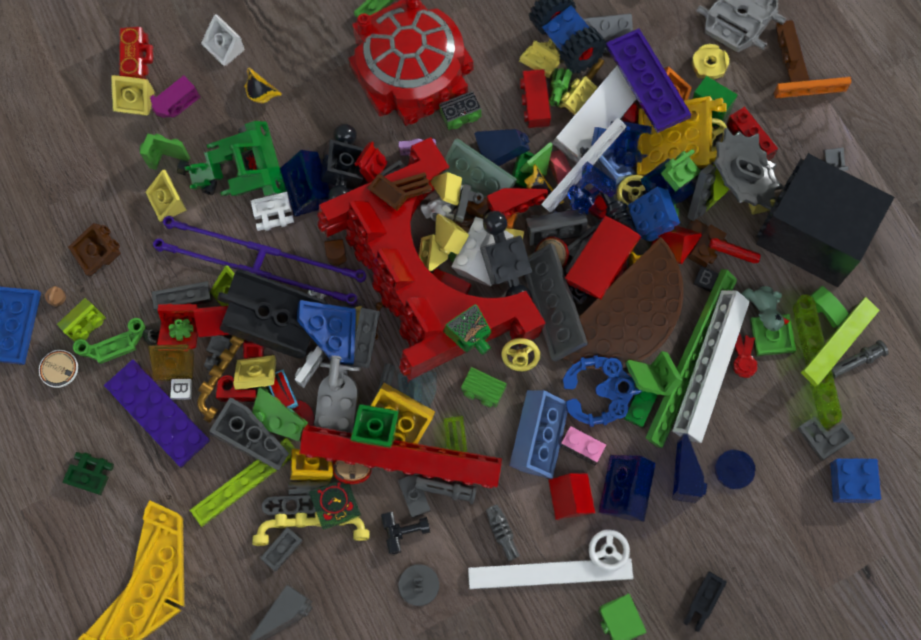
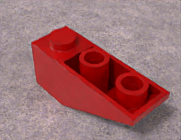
[487,188,548,220]

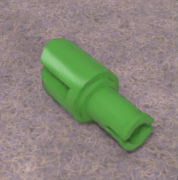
[549,68,572,107]

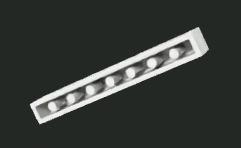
[672,291,750,443]

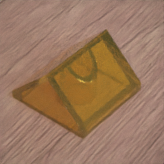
[148,345,194,381]

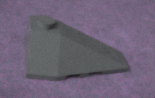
[209,397,289,471]

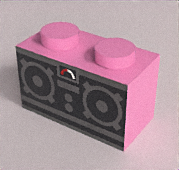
[560,426,606,466]

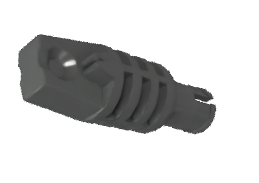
[485,504,520,561]

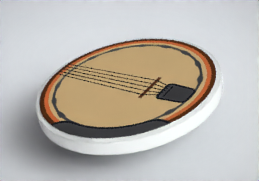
[39,350,78,388]

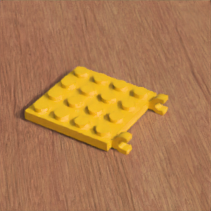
[637,96,727,177]

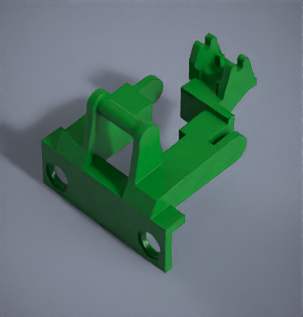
[184,121,286,196]

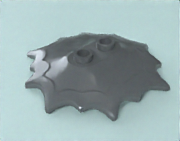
[714,128,784,210]

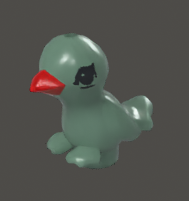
[741,286,790,331]

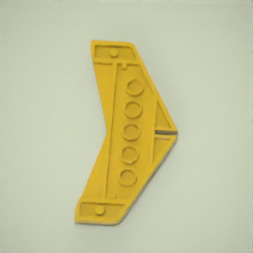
[78,500,184,640]

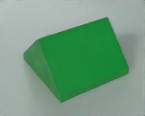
[351,404,399,448]

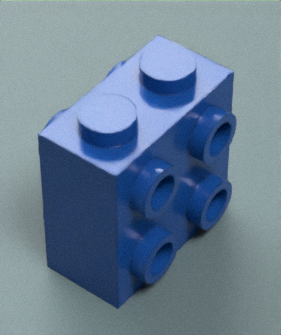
[628,186,680,241]

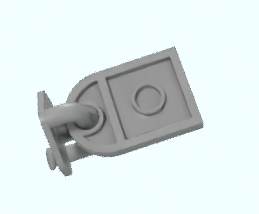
[314,355,361,433]

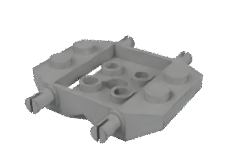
[696,0,787,52]

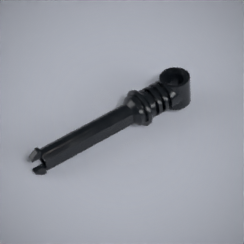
[580,147,637,233]

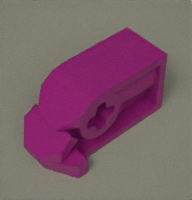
[150,75,200,118]

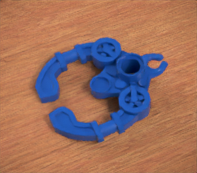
[563,355,643,427]

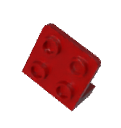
[157,304,198,349]

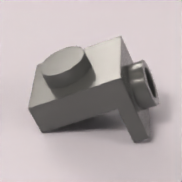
[823,147,849,171]

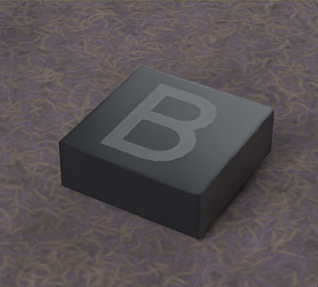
[693,266,719,292]

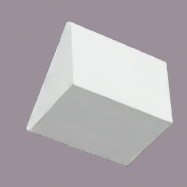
[201,14,245,66]

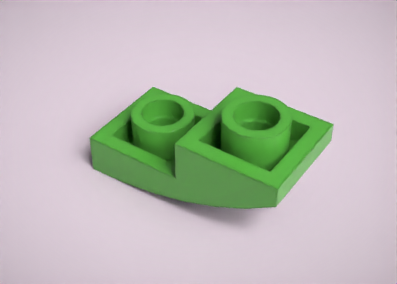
[808,286,849,328]

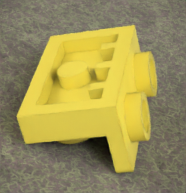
[559,76,598,116]

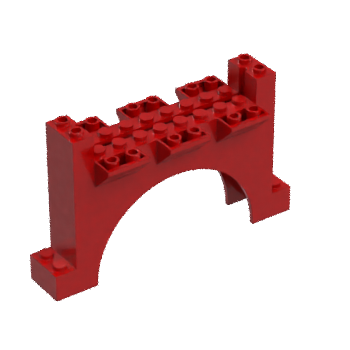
[317,137,546,380]

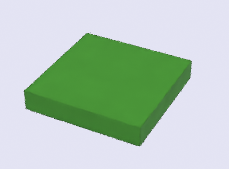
[750,314,796,356]

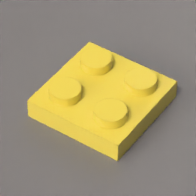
[233,355,276,390]

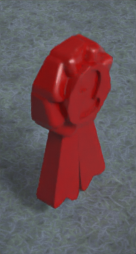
[733,334,757,378]

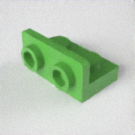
[661,149,701,191]

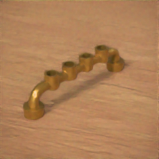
[197,335,245,423]

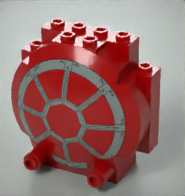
[348,0,474,126]

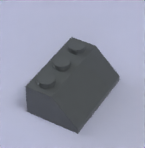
[525,208,587,246]

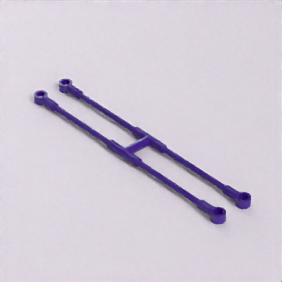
[153,216,366,306]

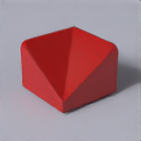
[622,103,639,131]

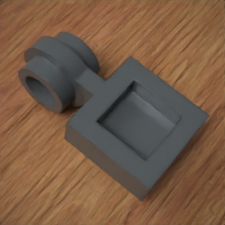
[204,335,231,371]

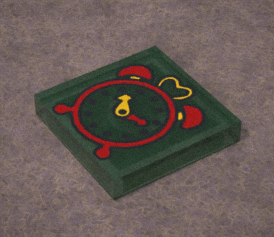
[309,481,361,531]

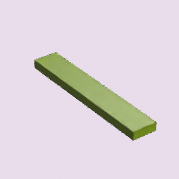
[800,297,880,387]
[190,437,295,527]

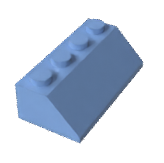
[509,390,568,479]

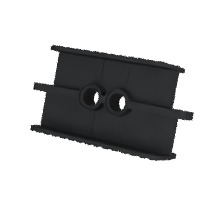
[217,269,328,359]

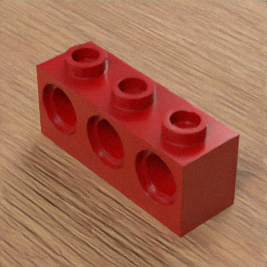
[726,107,778,161]

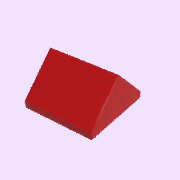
[651,225,702,264]
[194,306,228,337]
[548,473,595,520]

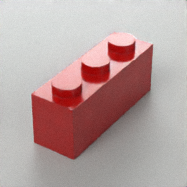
[520,69,551,128]

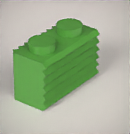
[461,367,507,408]

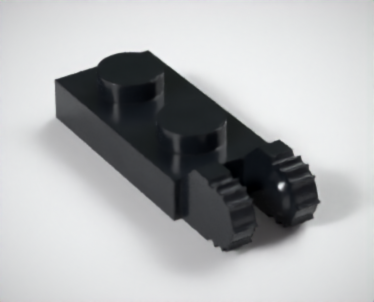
[683,571,727,633]

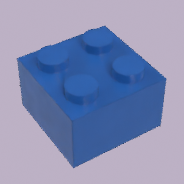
[830,458,881,503]

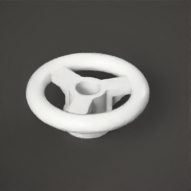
[589,530,630,571]

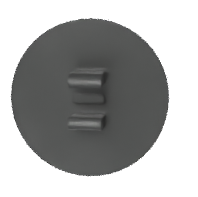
[399,564,439,606]

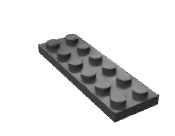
[525,243,588,361]

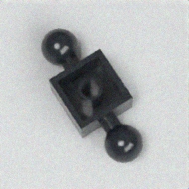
[321,124,364,201]
[480,211,532,297]

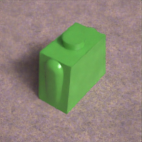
[599,593,647,640]

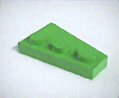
[252,387,308,441]

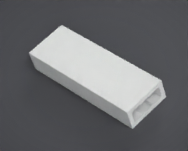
[552,66,637,164]

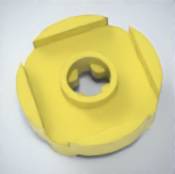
[692,44,729,79]

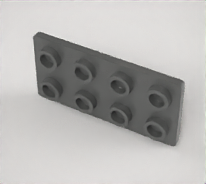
[582,14,633,53]

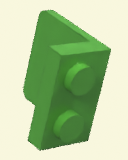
[140,134,190,170]
[626,351,682,396]

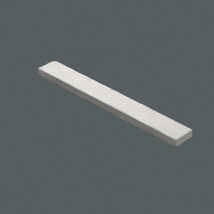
[468,558,633,589]

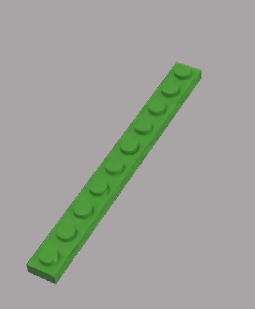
[646,269,737,448]

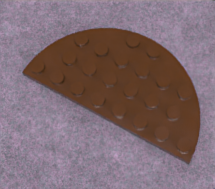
[563,237,684,370]

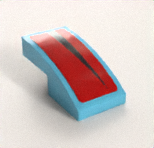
[269,370,298,409]

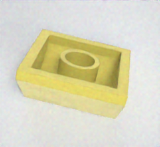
[111,75,155,115]
[146,170,186,222]

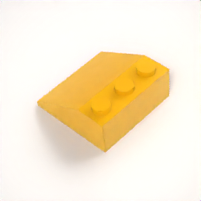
[371,383,435,444]

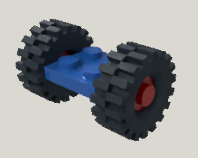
[529,0,607,73]

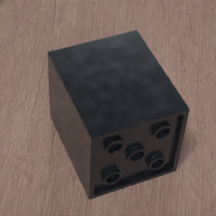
[756,153,895,288]

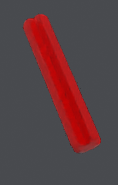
[709,238,761,264]

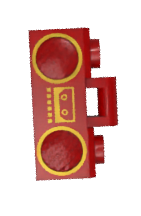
[120,27,153,79]

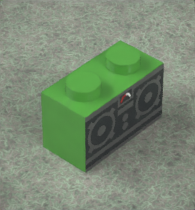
[439,91,482,130]

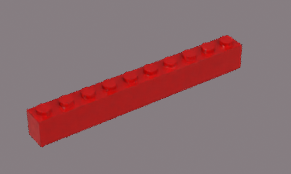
[299,425,502,488]

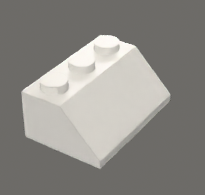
[451,217,514,287]

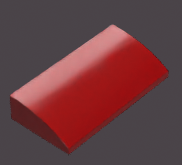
[565,216,641,300]

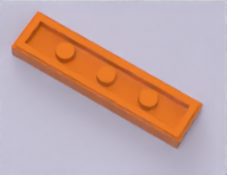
[774,77,852,98]

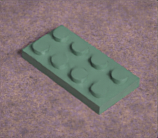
[442,139,517,199]

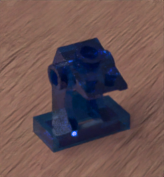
[610,121,652,167]
[567,161,616,214]

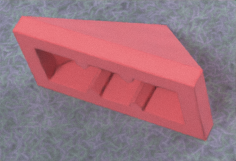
[549,150,572,184]

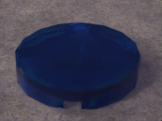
[715,449,756,490]

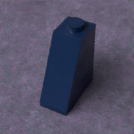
[474,129,530,166]

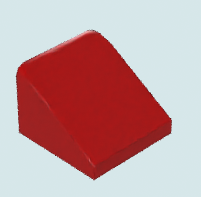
[243,340,264,359]

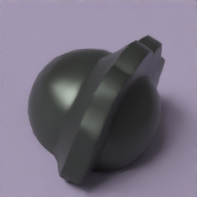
[142,329,160,350]

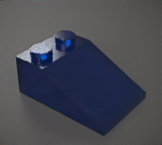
[672,433,707,503]

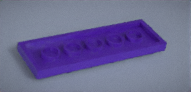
[606,28,691,133]
[104,359,210,467]

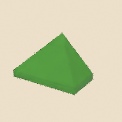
[520,142,553,176]

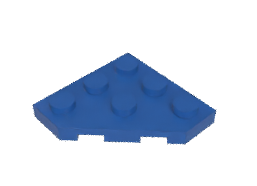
[297,300,356,366]

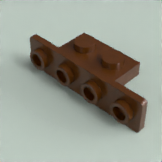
[775,20,810,83]

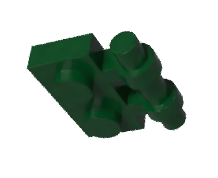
[62,452,114,496]

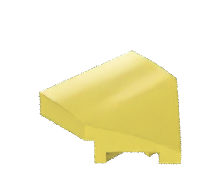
[519,39,560,78]

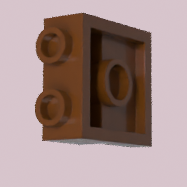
[687,219,728,268]
[68,223,121,276]

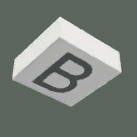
[170,379,192,400]

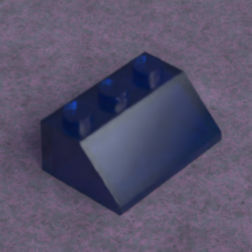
[280,150,330,217]
[598,455,656,522]

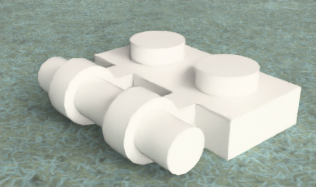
[251,192,294,231]

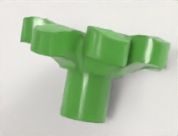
[169,319,194,341]

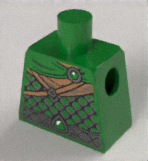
[443,304,491,355]

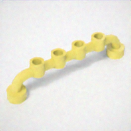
[252,511,369,546]

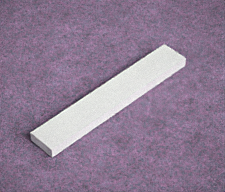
[541,117,626,212]

